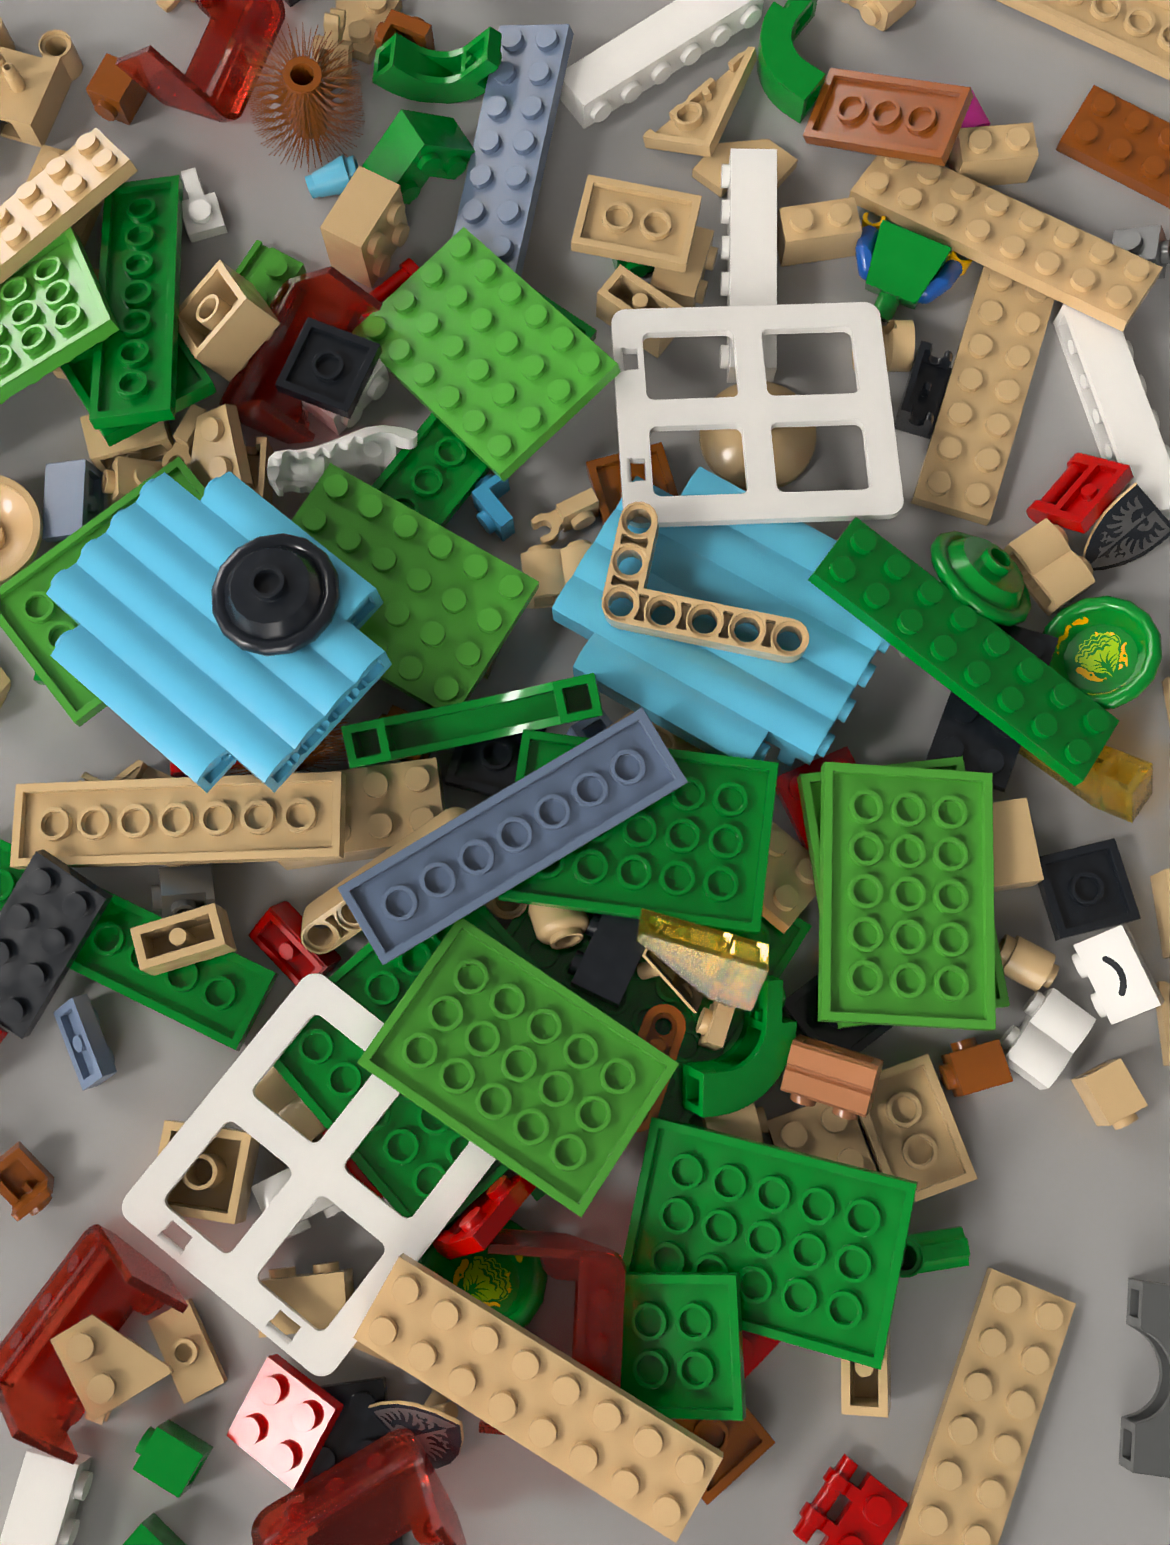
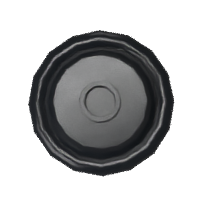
[211,533,340,656]

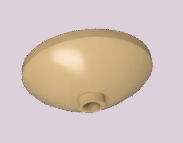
[699,381,816,490]
[0,475,43,586]

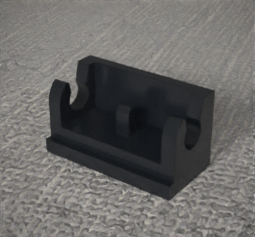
[894,341,953,439]

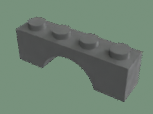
[1119,1278,1170,1478]

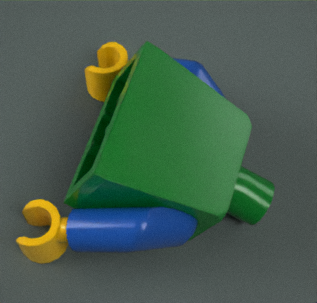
[855,212,973,323]

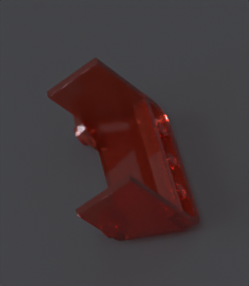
[115,0,285,123]
[218,266,383,444]
[0,1224,189,1465]
[479,1229,626,1435]
[251,1428,467,1545]

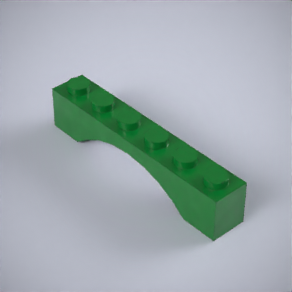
[341,673,604,769]

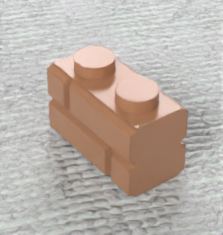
[780,1034,884,1120]

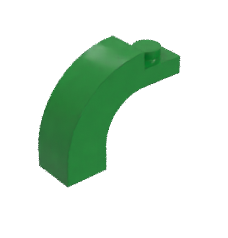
[757,0,826,124]
[372,27,502,104]
[682,972,797,1118]

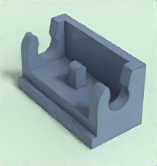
[42,459,104,542]

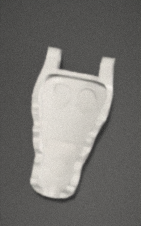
[267,425,418,496]

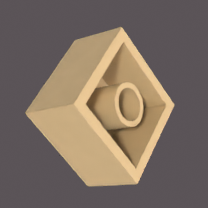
[320,166,410,289]
[178,259,280,382]
[157,1120,260,1224]

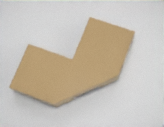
[692,139,798,198]

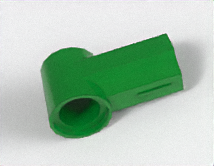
[900,1226,971,1278]

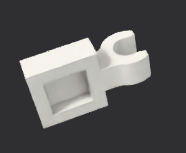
[181,167,228,243]

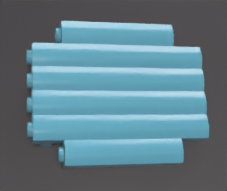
[552,466,890,767]
[46,471,392,793]

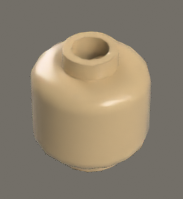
[528,904,590,950]

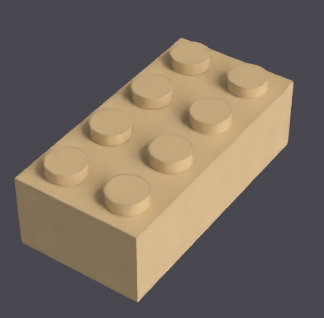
[277,757,446,870]

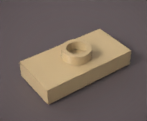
[148,1298,228,1404]

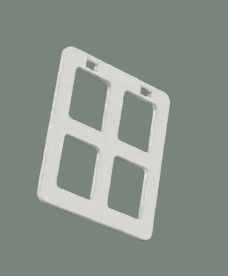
[611,302,904,528]
[122,973,496,1376]

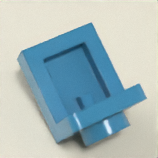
[472,474,515,542]

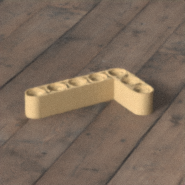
[602,502,809,663]
[301,807,528,954]

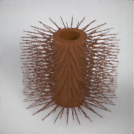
[243,22,365,172]

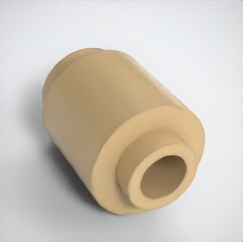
[999,934,1059,992]

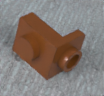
[374,9,435,50]
[0,1141,54,1222]

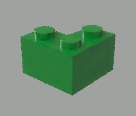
[362,109,475,204]

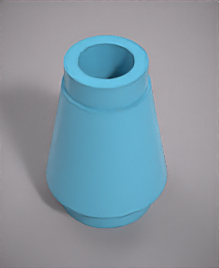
[305,154,359,199]

